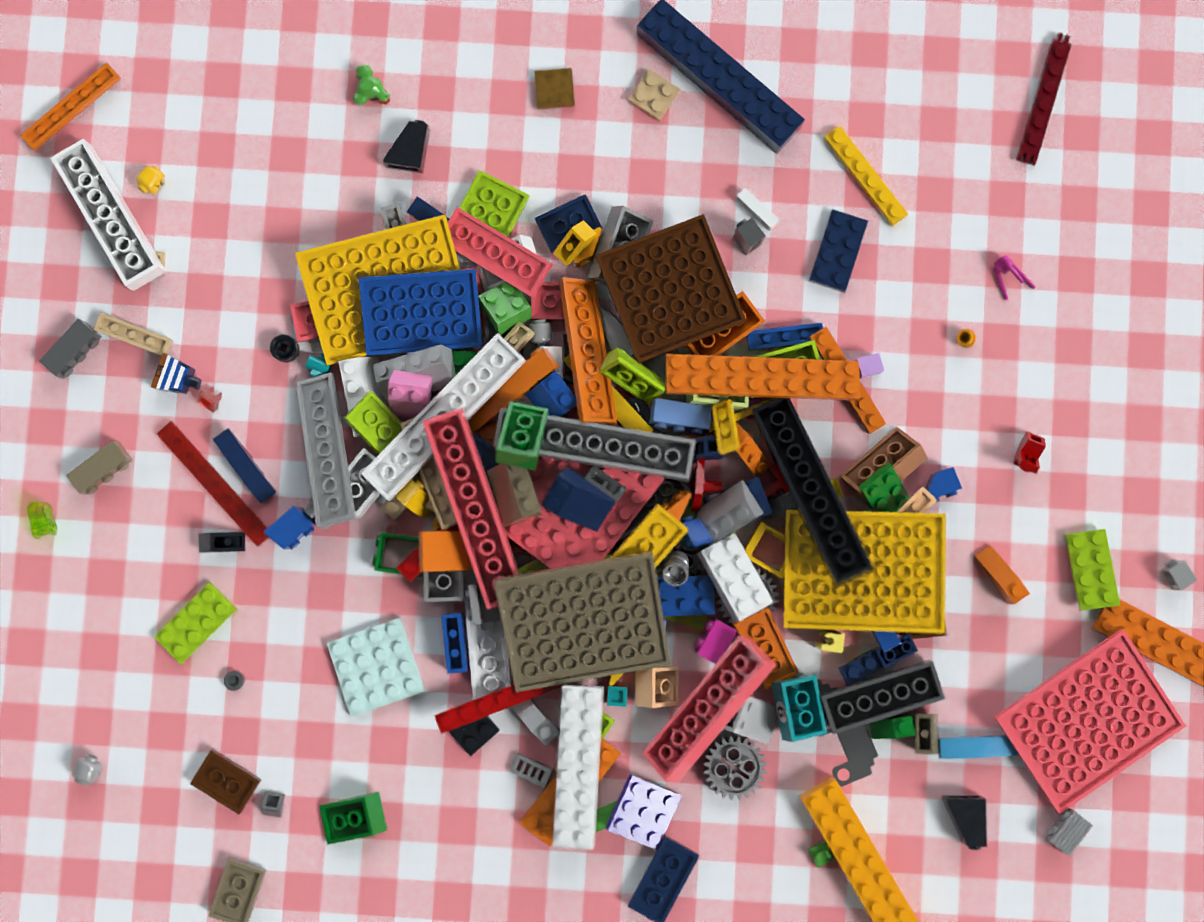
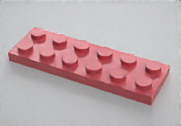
[448,207,553,298]

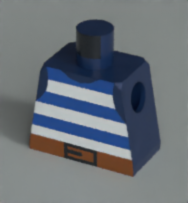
[151,353,202,394]

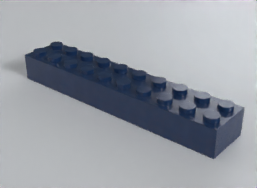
[636,0,805,154]

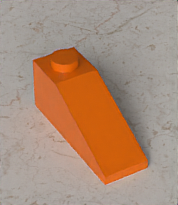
[974,545,1030,605]

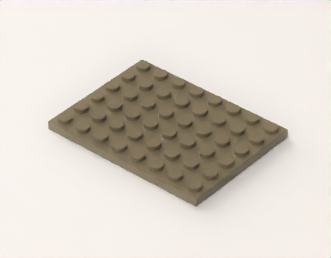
[494,551,671,692]

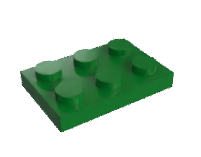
[858,462,910,512]

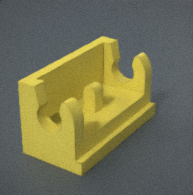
[815,631,845,653]

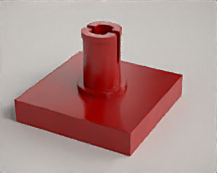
[692,459,723,511]

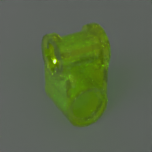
[27,501,57,539]

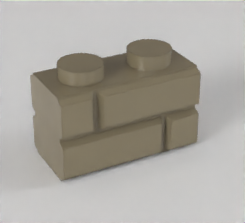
[914,713,939,755]

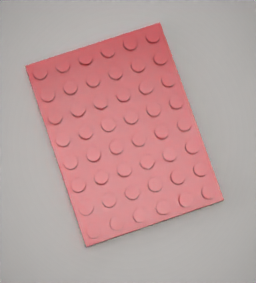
[497,405,665,569]
[994,629,1186,815]

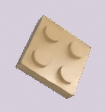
[628,69,680,122]

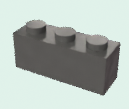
[39,319,102,379]

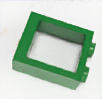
[372,532,424,577]

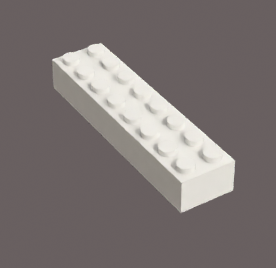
[50,139,166,291]
[553,683,604,850]

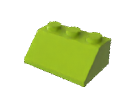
[599,348,666,402]

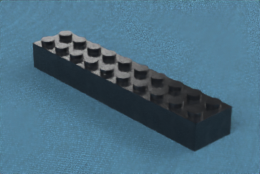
[752,398,874,589]

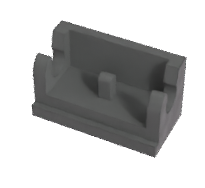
[584,466,627,506]

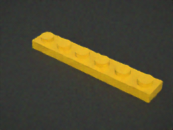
[824,125,908,227]

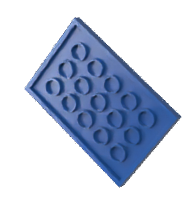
[359,269,483,355]

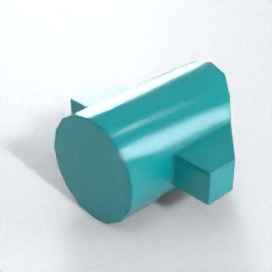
[305,353,331,377]

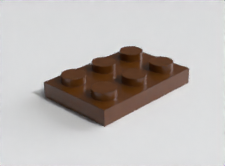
[190,749,262,815]

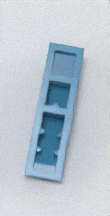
[938,735,1018,759]

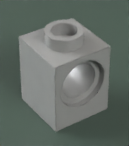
[1161,559,1198,590]

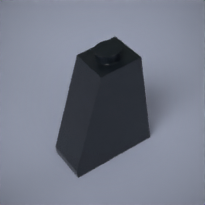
[383,120,430,173]
[942,795,987,850]

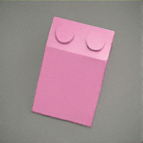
[388,370,432,422]

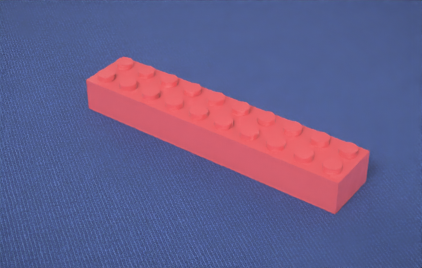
[423,407,520,609]

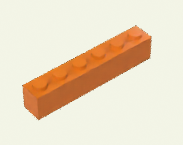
[468,348,560,435]

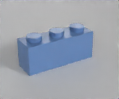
[649,398,712,435]

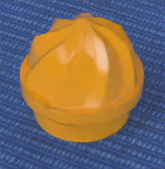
[957,329,976,348]

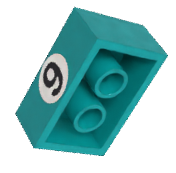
[771,674,827,742]

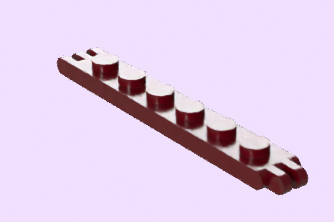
[1016,32,1072,166]

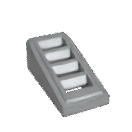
[509,753,552,788]

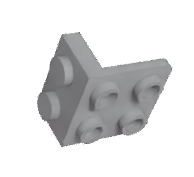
[466,584,502,625]

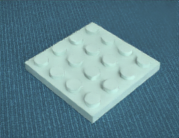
[327,618,425,717]

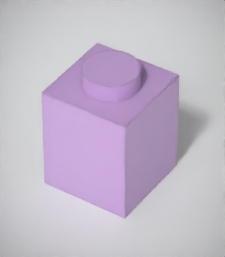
[855,353,885,379]

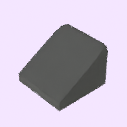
[260,791,285,817]

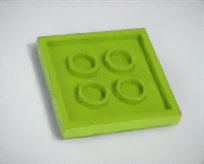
[459,170,530,238]

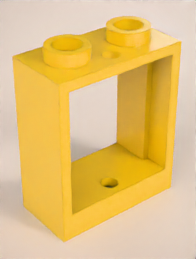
[744,522,785,579]

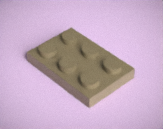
[208,857,266,922]

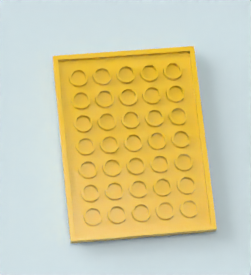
[295,214,460,365]
[784,510,946,633]

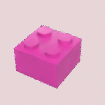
[694,618,737,664]

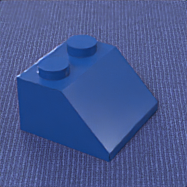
[525,371,577,417]
[264,506,316,550]

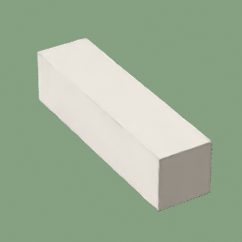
[736,188,779,231]

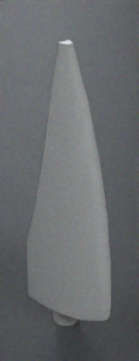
[599,304,635,359]

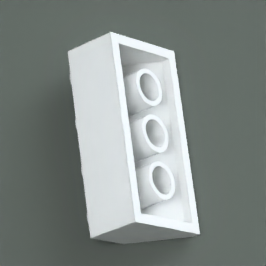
[338,356,390,438]

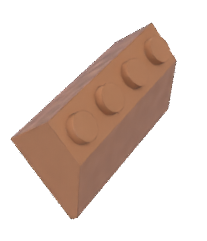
[840,427,928,508]

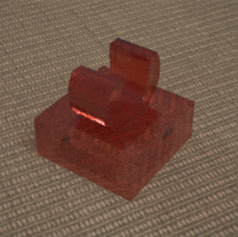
[198,387,222,413]

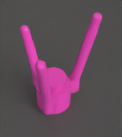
[993,255,1035,300]

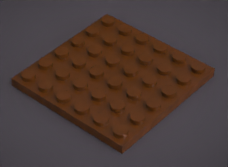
[595,214,746,363]

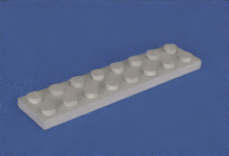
[296,372,356,528]

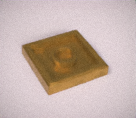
[535,68,575,110]

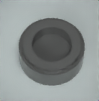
[224,671,245,691]

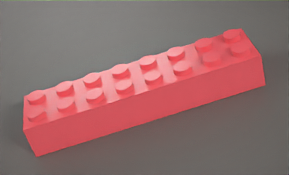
[642,635,776,783]

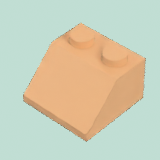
[635,666,679,708]

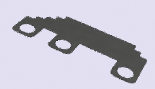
[817,679,878,787]

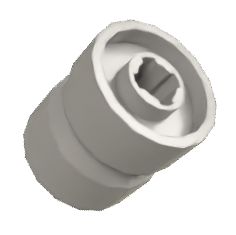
[663,551,689,586]

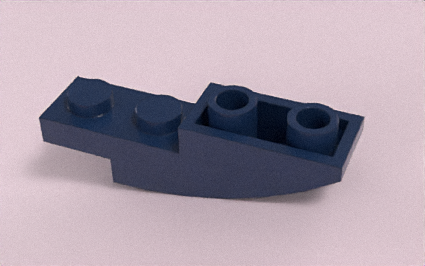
[838,633,918,686]

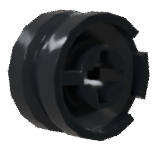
[270,334,300,363]

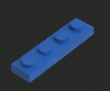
[746,323,823,351]

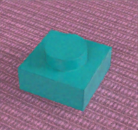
[607,685,628,707]

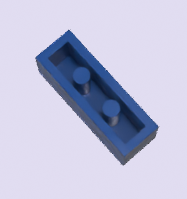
[441,612,469,674]

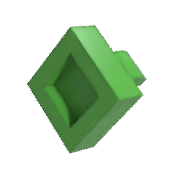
[808,840,835,868]

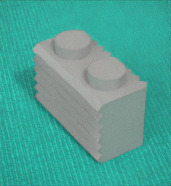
[1045,808,1093,857]

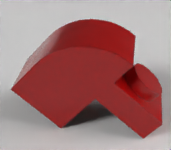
[1013,431,1046,474]
[764,463,789,499]

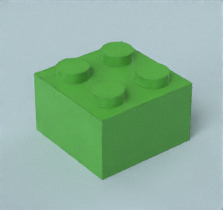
[478,282,532,335]

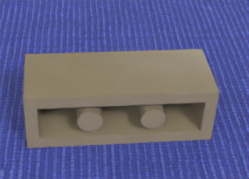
[66,440,133,495]

